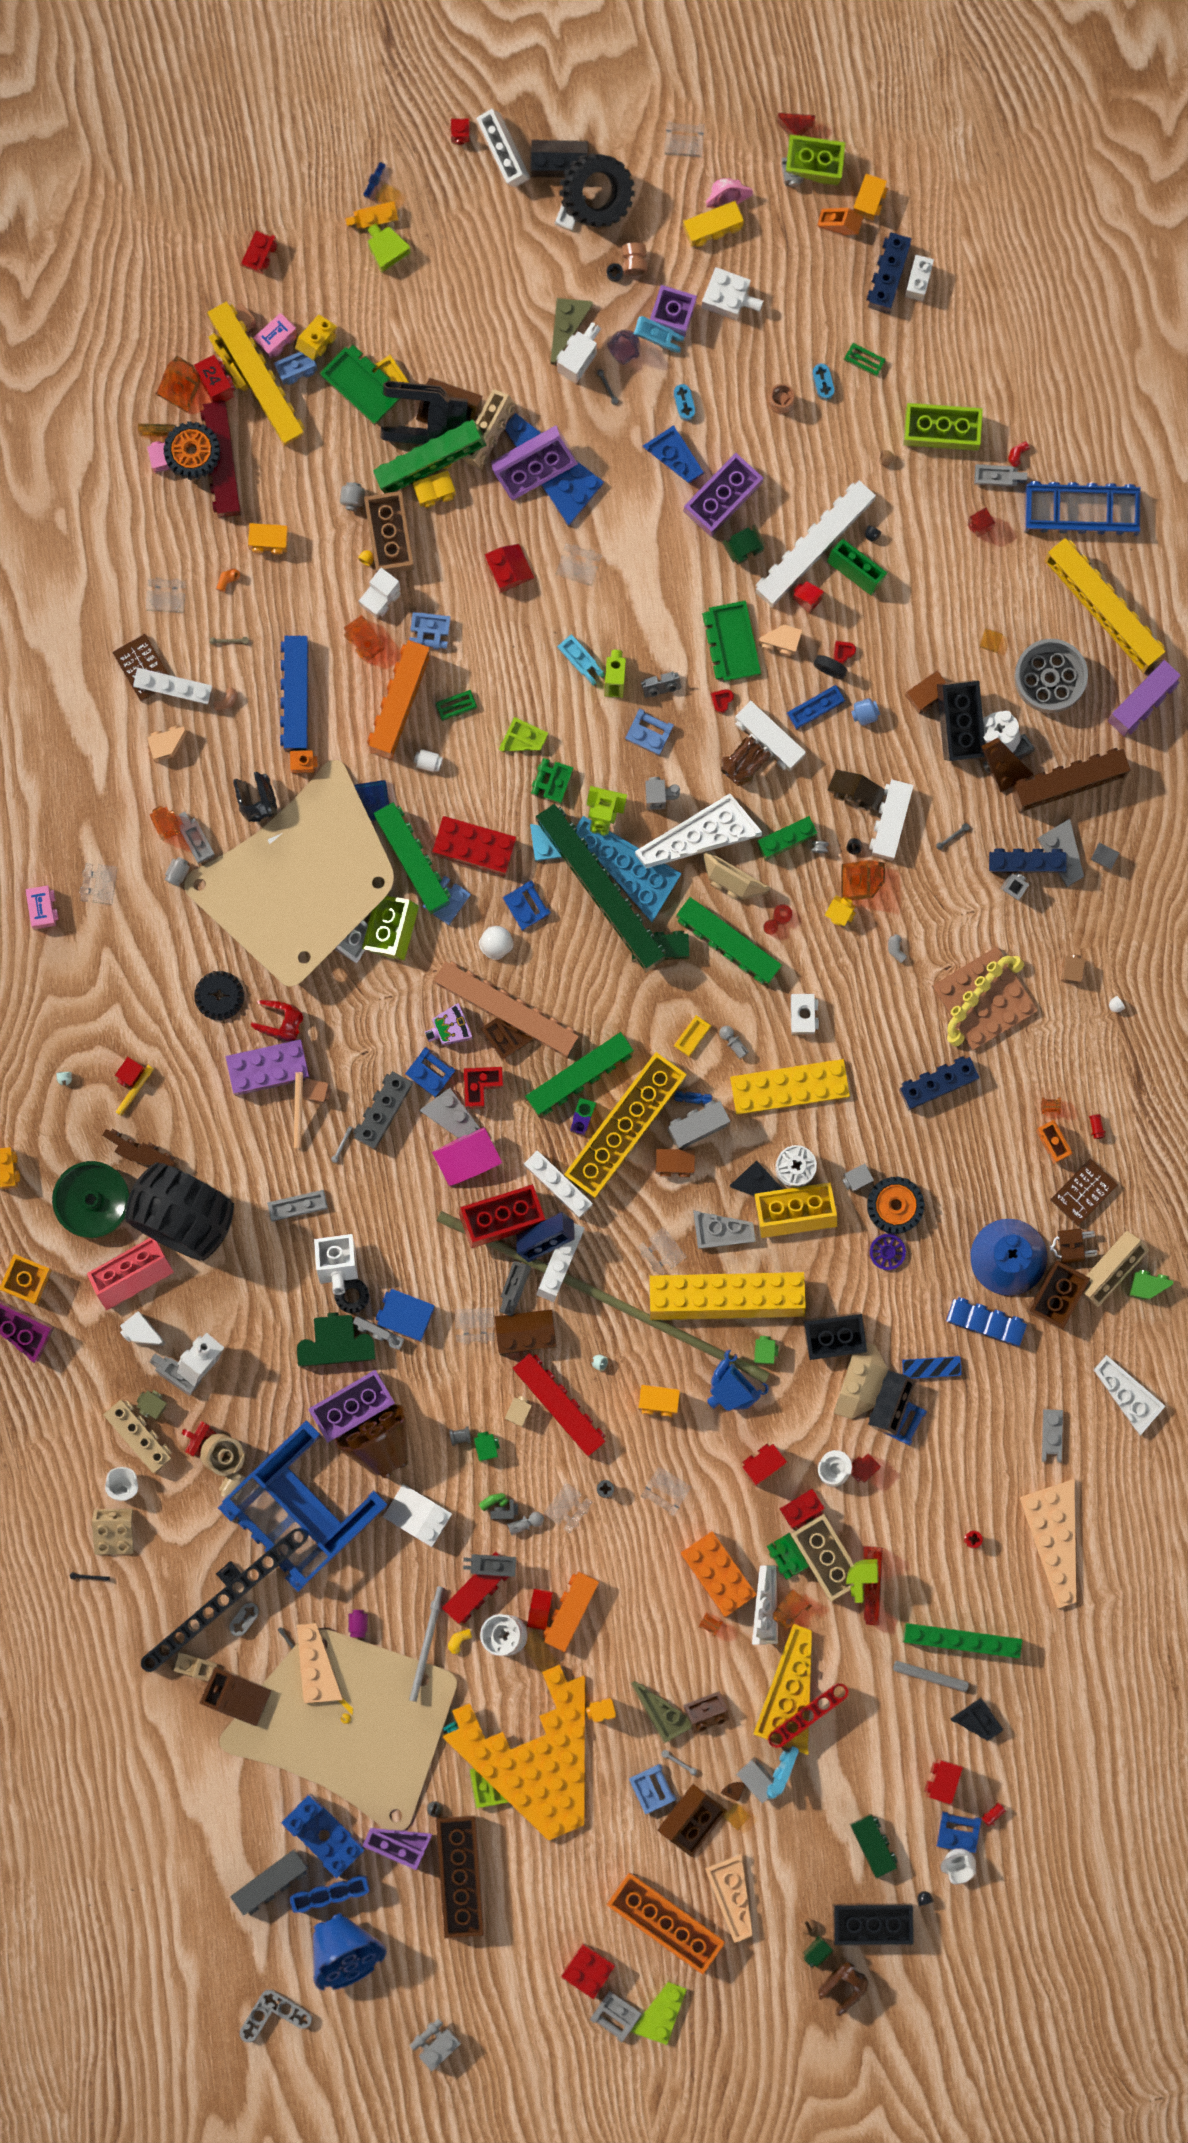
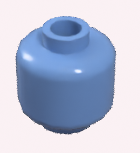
[851,698,880,726]

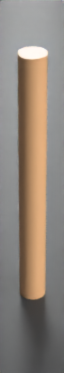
[294,1072,303,1148]

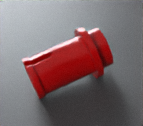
[1089,1114,1106,1139]
[981,1803,1007,1827]

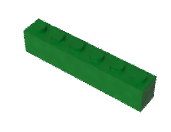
[373,420,487,494]
[374,802,451,915]
[676,897,782,986]
[525,1032,634,1117]
[902,1623,1022,1658]

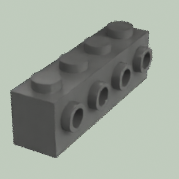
[353,1071,413,1150]
[230,1849,309,1916]

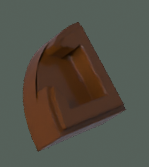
[721,1782,746,1802]

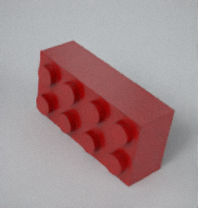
[432,816,517,877]
[459,1184,546,1249]

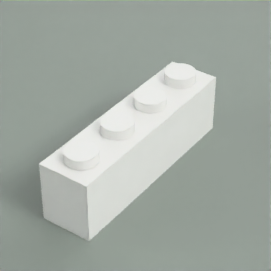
[476,109,530,187]
[133,668,212,705]
[734,700,806,772]
[869,779,913,861]
[524,1150,593,1219]
[536,1224,584,1302]

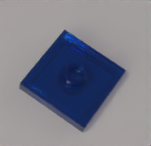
[354,780,389,821]

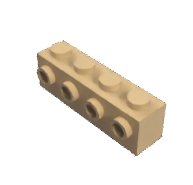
[462,389,516,470]
[1082,1231,1149,1307]
[103,1400,173,1474]

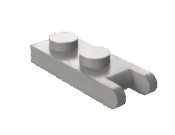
[1042,1409,1063,1463]

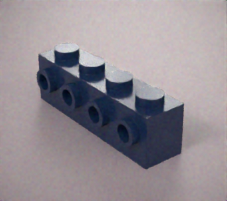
[866,232,912,314]
[989,849,1067,873]
[899,1056,980,1111]

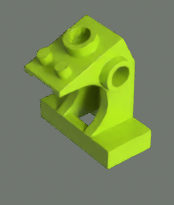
[586,786,628,836]

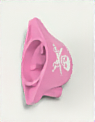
[706,178,753,208]

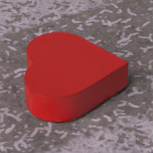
[833,641,856,664]
[710,689,734,713]

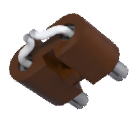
[1050,1228,1098,1264]

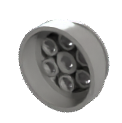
[1014,639,1088,713]

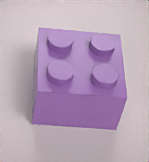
[650,285,697,337]

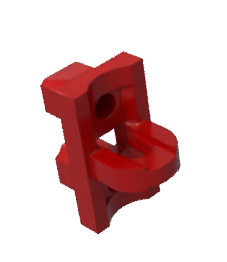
[181,1421,216,1457]

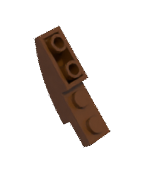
[102,1128,177,1167]

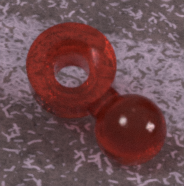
[763,904,793,935]

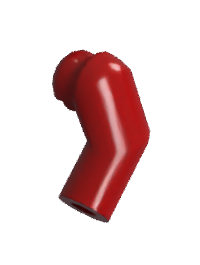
[1008,441,1030,467]

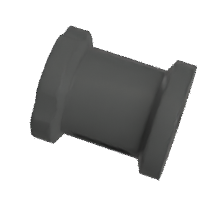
[449,1426,471,1447]
[597,1480,614,1498]

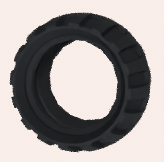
[125,1162,234,1261]

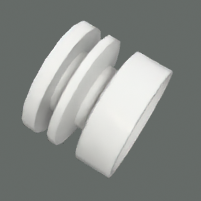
[775,1145,817,1188]
[480,1614,528,1656]

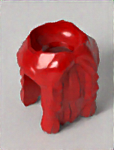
[251,1000,304,1041]

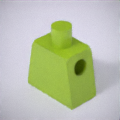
[368,224,411,273]
[604,649,626,698]

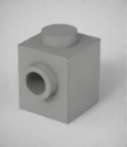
[1000,872,1029,900]

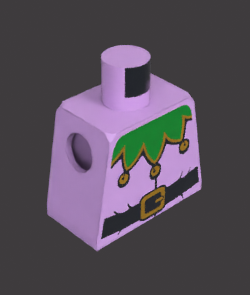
[425,1003,473,1046]

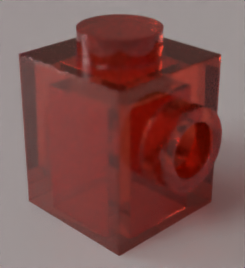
[968,507,996,538]
[851,1453,881,1483]

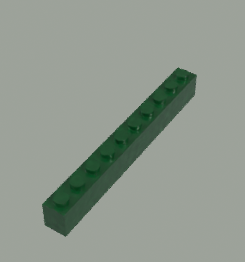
[536,803,666,973]

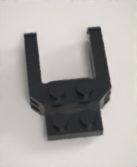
[380,381,468,445]

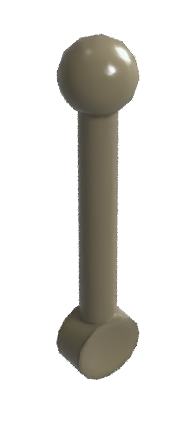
[209,637,249,645]

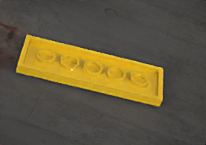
[730,1059,850,1115]

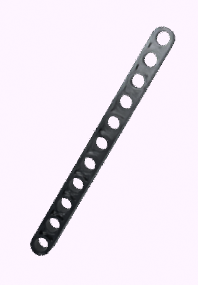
[140,1527,309,1672]

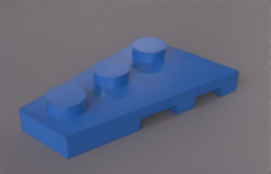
[642,425,704,484]

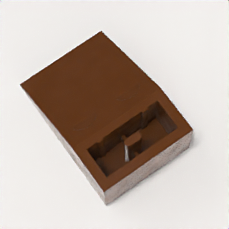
[200,1667,272,1726]

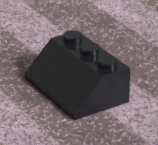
[531,140,588,178]
[803,1312,867,1360]

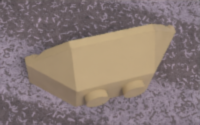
[702,851,770,900]
[833,1342,888,1419]

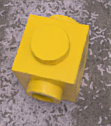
[825,895,856,926]

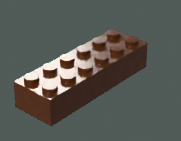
[1011,748,1131,813]
[436,1815,484,1938]

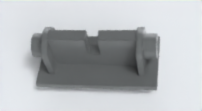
[641,671,681,698]

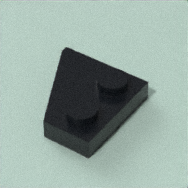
[729,1160,783,1196]

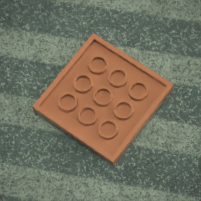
[932,946,1038,1051]

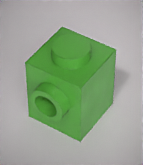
[754,1336,779,1365]

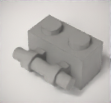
[645,777,680,810]
[410,2018,461,2071]

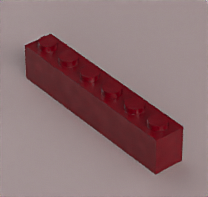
[200,401,241,518]

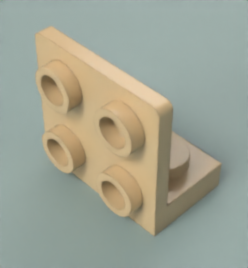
[92,1509,133,1555]

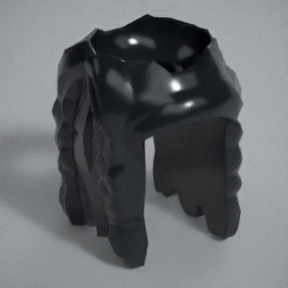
[233,772,277,822]

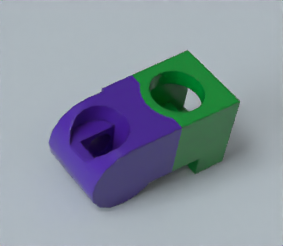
[570,1097,597,1136]

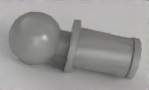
[719,1025,749,1059]
[507,1512,544,1536]

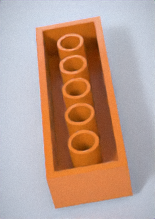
[367,640,431,760]
[606,1872,725,1975]

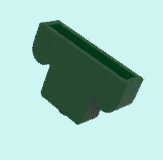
[297,1312,376,1367]

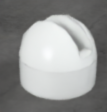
[1109,996,1125,1012]

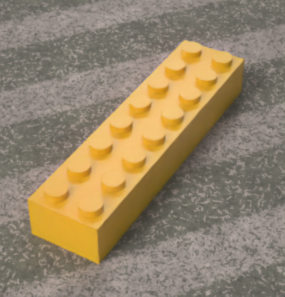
[1044,538,1166,674]
[564,1052,687,1199]
[649,1272,806,1320]

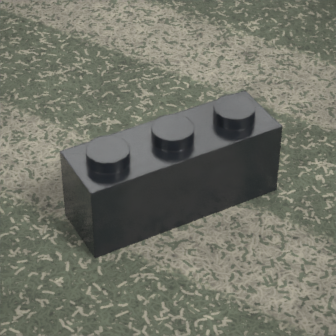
[868,1371,916,1436]

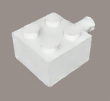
[702,267,763,321]
[556,322,601,384]
[314,1234,358,1295]
[177,1333,224,1387]

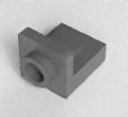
[490,1499,518,1520]

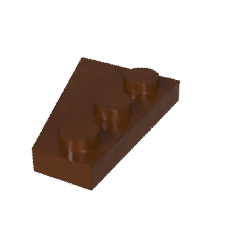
[981,737,1034,792]

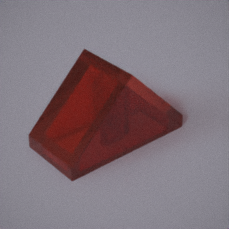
[777,113,816,136]

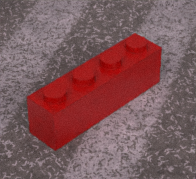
[442,1552,510,1625]

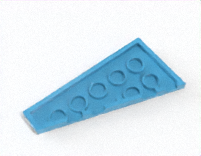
[576,816,682,923]

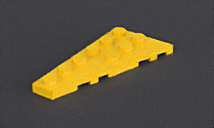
[753,1624,812,1755]

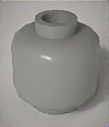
[340,482,365,511]

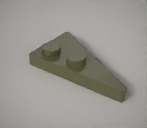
[551,298,593,364]
[630,1681,691,1743]

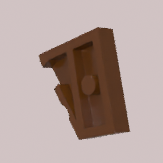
[481,1018,533,1060]

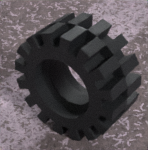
[334,1279,370,1313]

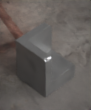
[1091,842,1119,872]

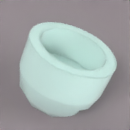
[56,1072,72,1086]
[591,1355,608,1371]

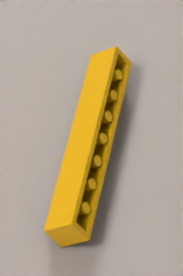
[207,301,305,446]

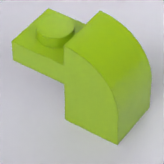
[846,1559,879,1603]

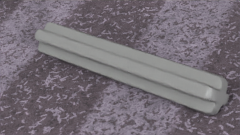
[893,1661,969,1692]

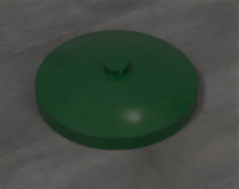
[52,1161,130,1238]

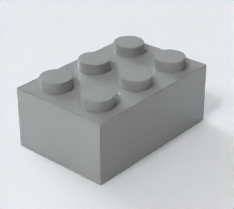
[668,1100,730,1149]

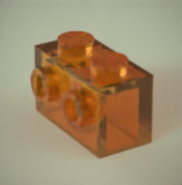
[343,615,385,662]
[149,806,179,841]

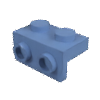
[274,352,318,385]

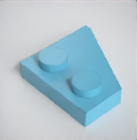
[530,824,562,861]

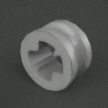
[811,841,829,854]

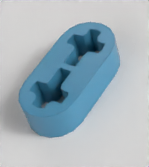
[812,364,834,400]
[674,384,695,421]

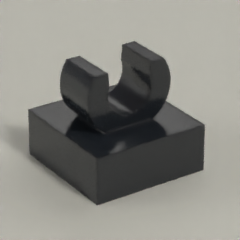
[216,1561,241,1586]

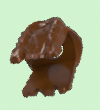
[721,736,771,786]
[818,1961,869,2016]

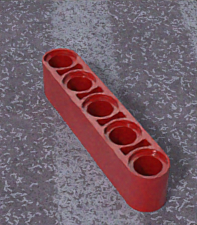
[768,1683,849,1748]

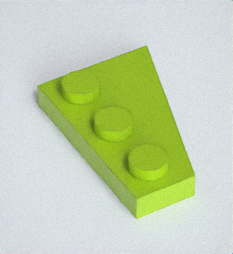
[630,1981,687,2045]

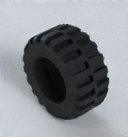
[559,153,635,228]

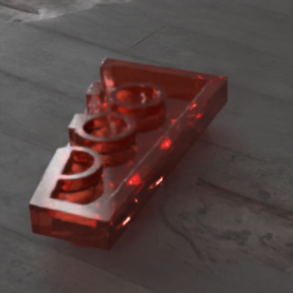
[863,1546,883,1626]

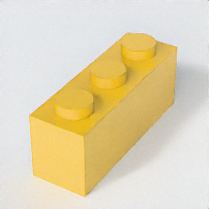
[683,201,744,247]

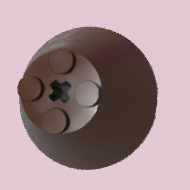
[335,1404,409,1479]

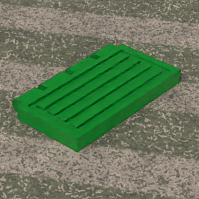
[320,345,400,426]
[702,600,761,682]

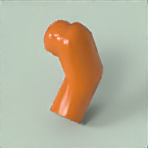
[216,569,240,592]

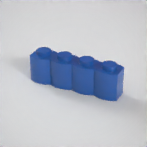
[945,1297,1027,1347]
[289,1875,370,1913]

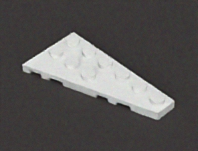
[635,794,762,868]

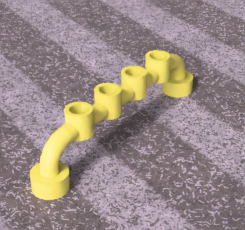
[947,956,1024,1047]

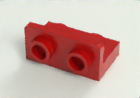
[241,230,278,274]
[779,1489,825,1530]

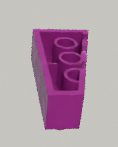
[0,1300,55,1363]

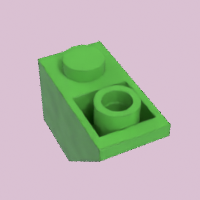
[1129,1270,1174,1300]

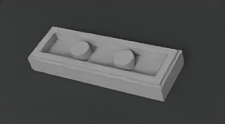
[267,1190,328,1222]

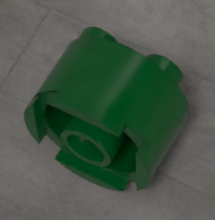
[722,525,766,565]

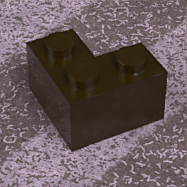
[827,770,885,811]

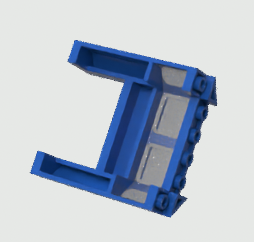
[218,1420,388,1592]

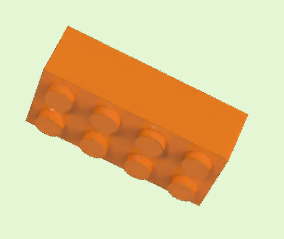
[680,1531,756,1617]

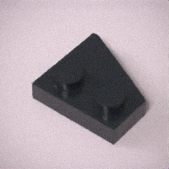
[950,1697,1004,1741]

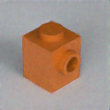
[290,750,318,773]

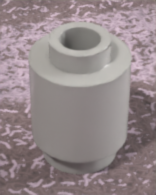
[164,857,190,887]

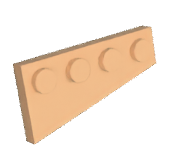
[297,1623,343,1703]
[705,1854,753,1943]

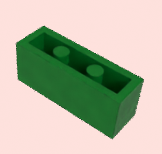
[827,539,887,596]
[757,816,817,861]

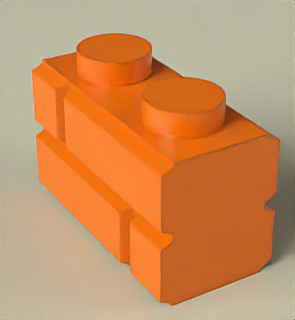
[1035,1120,1073,1164]

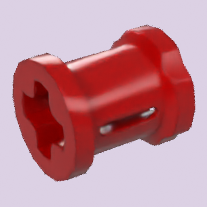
[964,1531,983,1548]

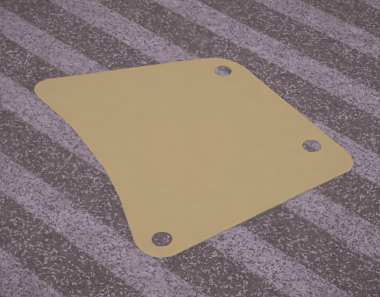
[184,760,394,986]
[219,1629,457,1831]

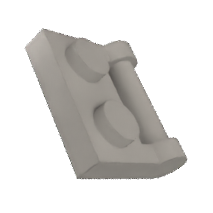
[589,1990,642,2043]

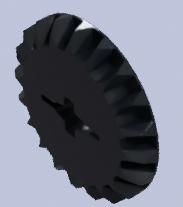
[194,971,244,1020]

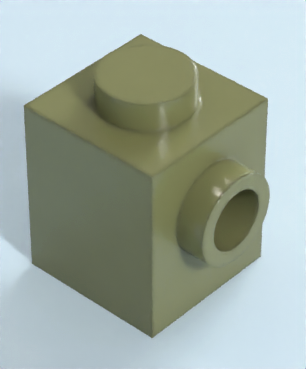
[136,1390,168,1420]

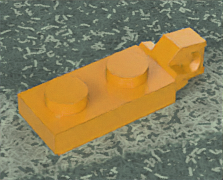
[345,201,399,228]

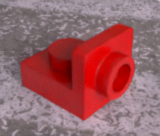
[450,118,470,145]

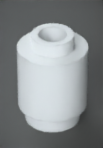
[414,749,443,772]

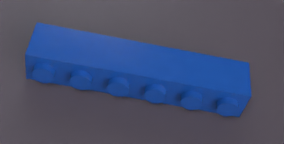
[280,636,308,752]

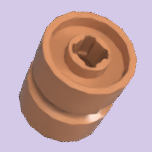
[622,243,647,275]
[769,383,794,414]

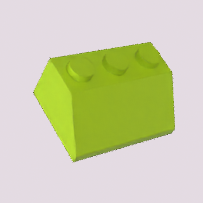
[362,896,419,961]

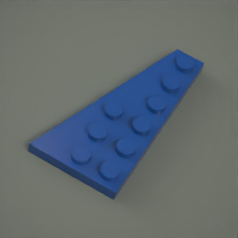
[504,413,604,527]

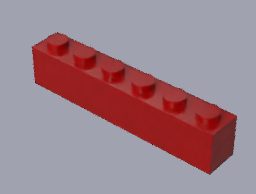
[512,1353,606,1457]

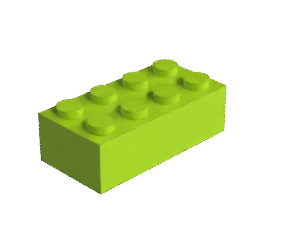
[903,403,983,451]

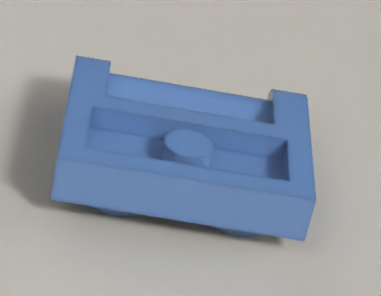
[625,709,674,756]
[629,1764,677,1815]

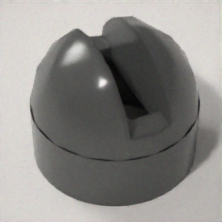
[427,1801,443,1817]

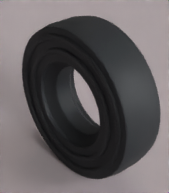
[813,655,848,679]

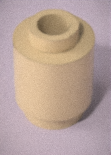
[219,1473,245,1499]

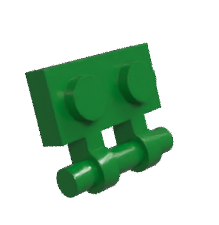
[531,758,573,804]
[766,1533,809,1580]

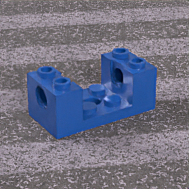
[281,1793,366,1879]

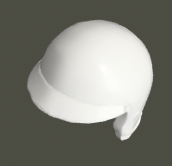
[479,926,513,960]
[818,1450,852,1487]
[105,1467,138,1501]
[940,1848,976,1885]

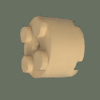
[200,1434,245,1476]

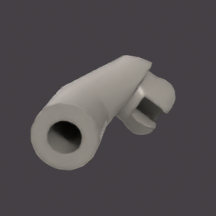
[888,934,907,963]

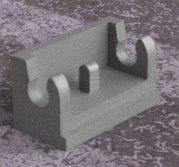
[736,1757,774,1804]

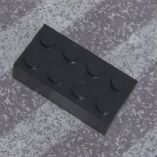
[937,680,985,761]
[833,1903,914,1945]

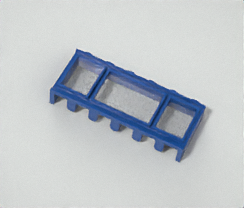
[1024,481,1141,536]

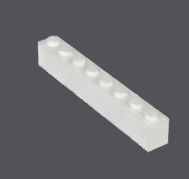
[755,481,876,608]

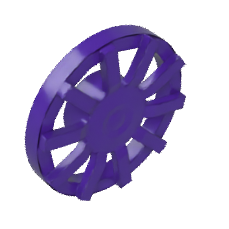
[869,1234,906,1270]

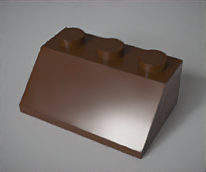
[416,378,483,424]
[1026,1260,1090,1330]
[495,1309,557,1355]
[657,1784,728,1857]

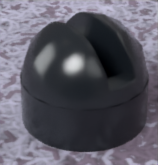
[865,526,882,541]
[846,838,862,855]
[917,1891,934,1907]

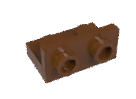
[683,1691,729,1733]

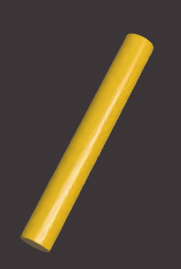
[116,1065,154,1116]

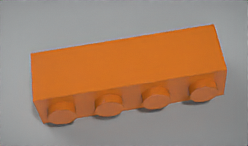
[542,1572,599,1652]

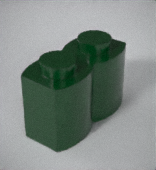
[803,1936,834,1968]

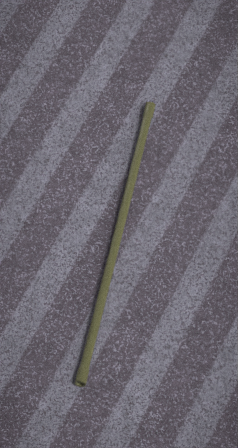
[436,1211,770,1383]

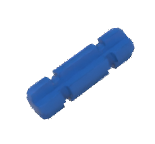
[674,1090,712,1105]

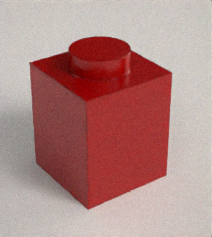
[115,1056,145,1088]

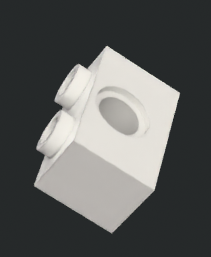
[905,255,934,301]
[791,994,819,1035]

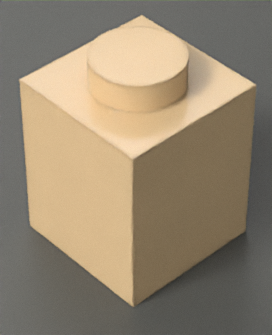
[504,1396,532,1427]

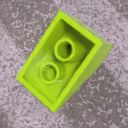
[786,135,845,185]

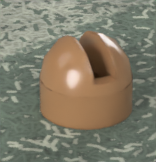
[880,450,895,465]
[801,1918,817,1935]

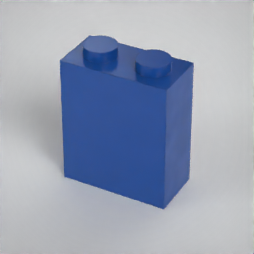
[375,1288,435,1342]

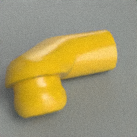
[448,1629,472,1654]
[338,1699,353,1724]

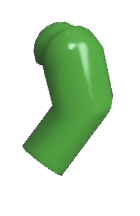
[479,1493,509,1511]

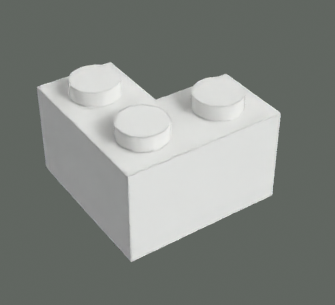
[359,568,401,619]

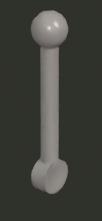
[331,1126,353,1163]
[661,1750,697,1776]

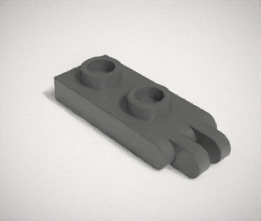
[463,1554,516,1577]

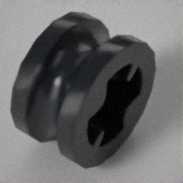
[606,263,623,282]

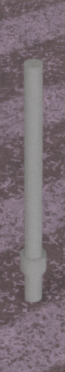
[409,1586,445,1702]

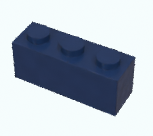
[516,1212,575,1262]

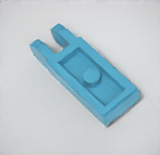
[634,316,684,353]
[557,634,605,685]
[766,1746,799,1799]

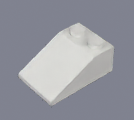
[383,1484,452,1547]

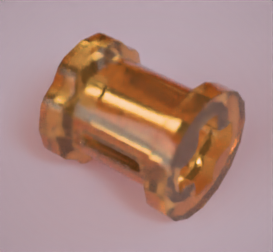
[1041,1097,1061,1114]
[698,1612,723,1637]

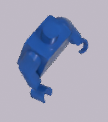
[707,1349,769,1411]

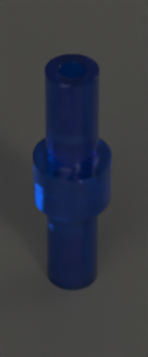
[363,162,386,198]

